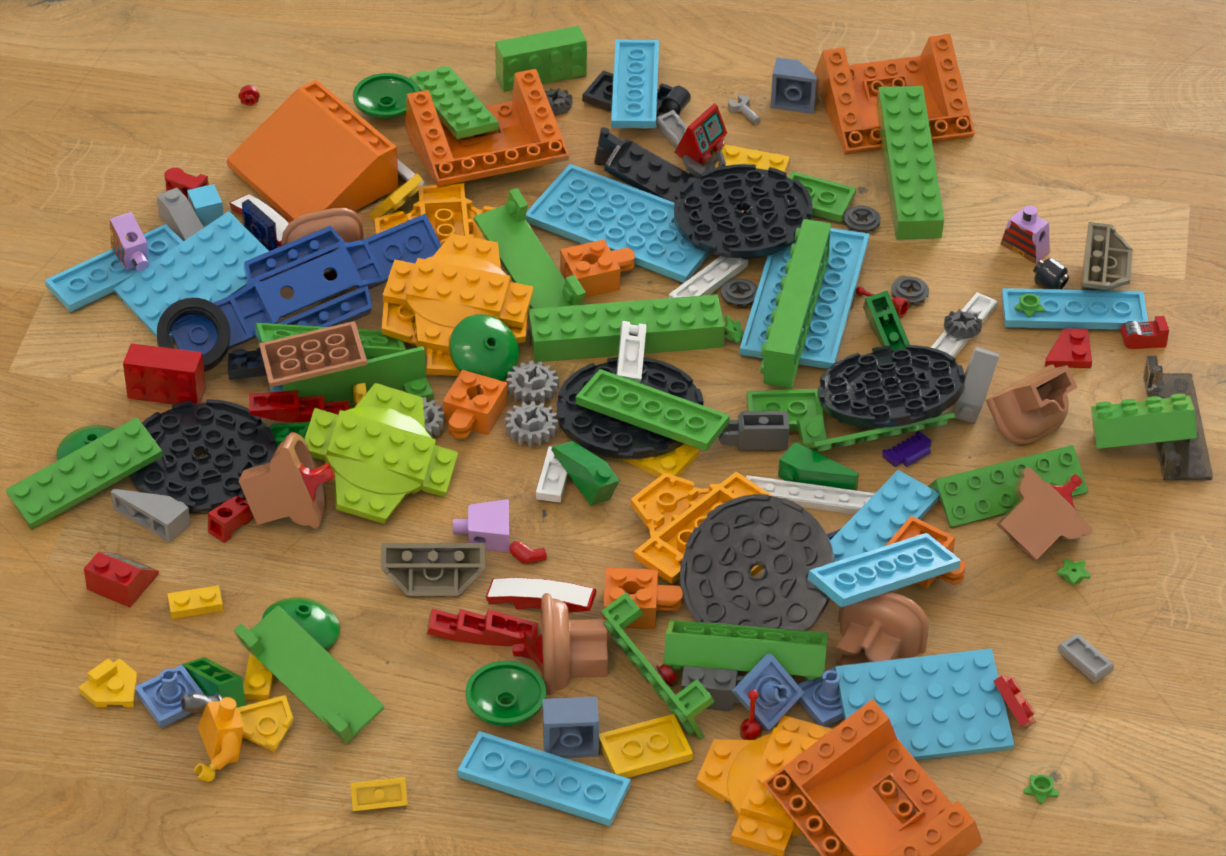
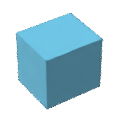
[187,184,223,226]

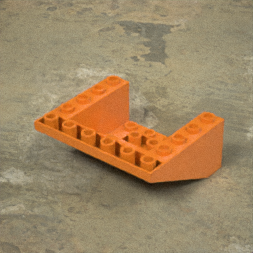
[814,34,975,154]
[405,69,569,187]
[227,79,399,222]
[763,699,983,856]

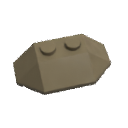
[1081,222,1133,291]
[381,543,485,597]

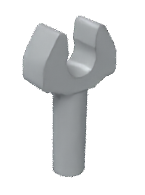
[728,94,761,125]

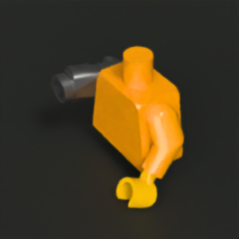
[181,693,244,782]

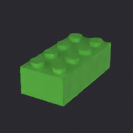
[495,26,587,92]
[1091,394,1197,449]

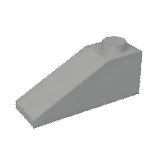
[157,188,204,241]
[952,347,999,424]
[111,489,190,542]

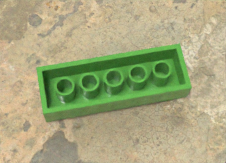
[664,620,828,680]

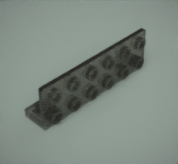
[1143,356,1213,480]

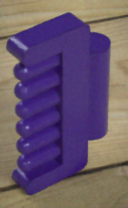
[882,431,931,467]

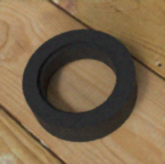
[157,298,230,372]

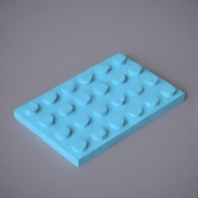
[114,211,269,342]
[834,649,1014,761]

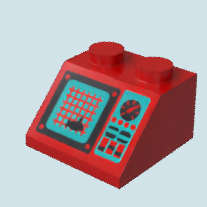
[675,103,727,165]
[83,552,159,608]

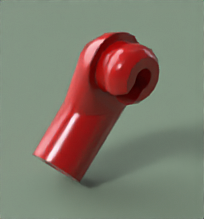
[509,541,547,564]

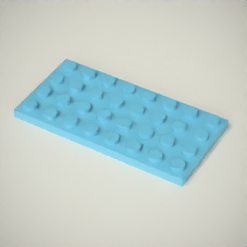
[525,164,710,283]
[739,228,869,369]

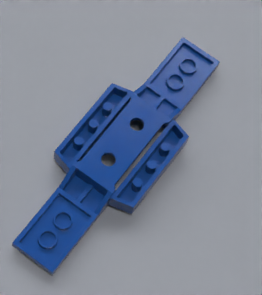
[170,214,442,355]

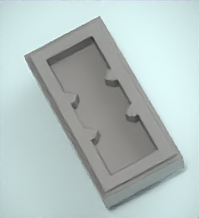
[656,110,687,149]
[1058,633,1114,683]

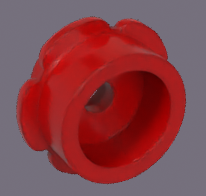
[238,85,260,106]
[656,664,678,687]

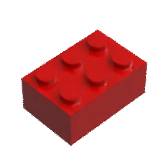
[123,343,206,404]

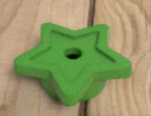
[1014,294,1045,318]
[725,316,744,343]
[1057,558,1091,585]
[1024,775,1059,804]

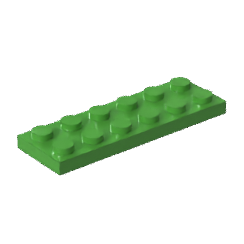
[409,66,499,139]
[255,323,406,359]
[576,369,730,451]
[5,417,163,530]

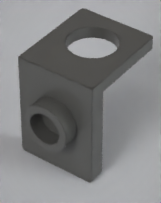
[683,152,726,178]

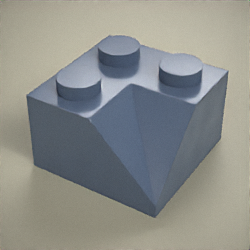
[770,57,819,114]
[542,697,599,758]

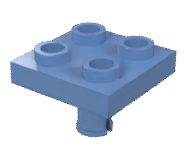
[732,654,804,730]
[135,665,204,728]
[798,667,844,727]

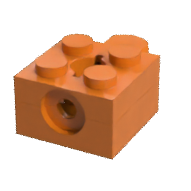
[560,239,635,298]
[442,370,507,439]
[885,516,966,589]
[603,567,683,629]

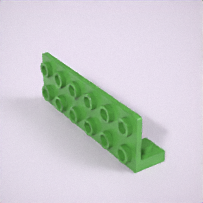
[474,188,586,309]
[283,347,434,403]
[796,413,955,452]
[928,445,1088,528]
[601,592,715,740]
[233,606,384,744]

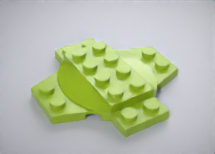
[304,383,458,524]

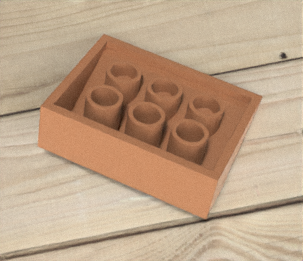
[259,321,368,387]

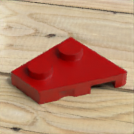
[1045,328,1092,369]
[993,675,1036,728]

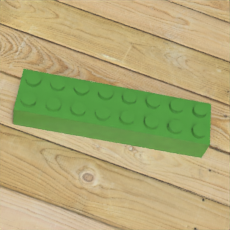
[876,86,944,240]
[760,219,831,389]
[529,294,725,363]

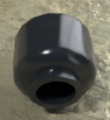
[1033,258,1069,290]

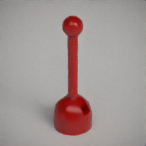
[856,286,909,317]
[740,690,762,740]

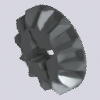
[544,88,573,114]
[844,206,881,233]
[891,277,929,306]
[721,279,758,308]
[944,309,982,339]

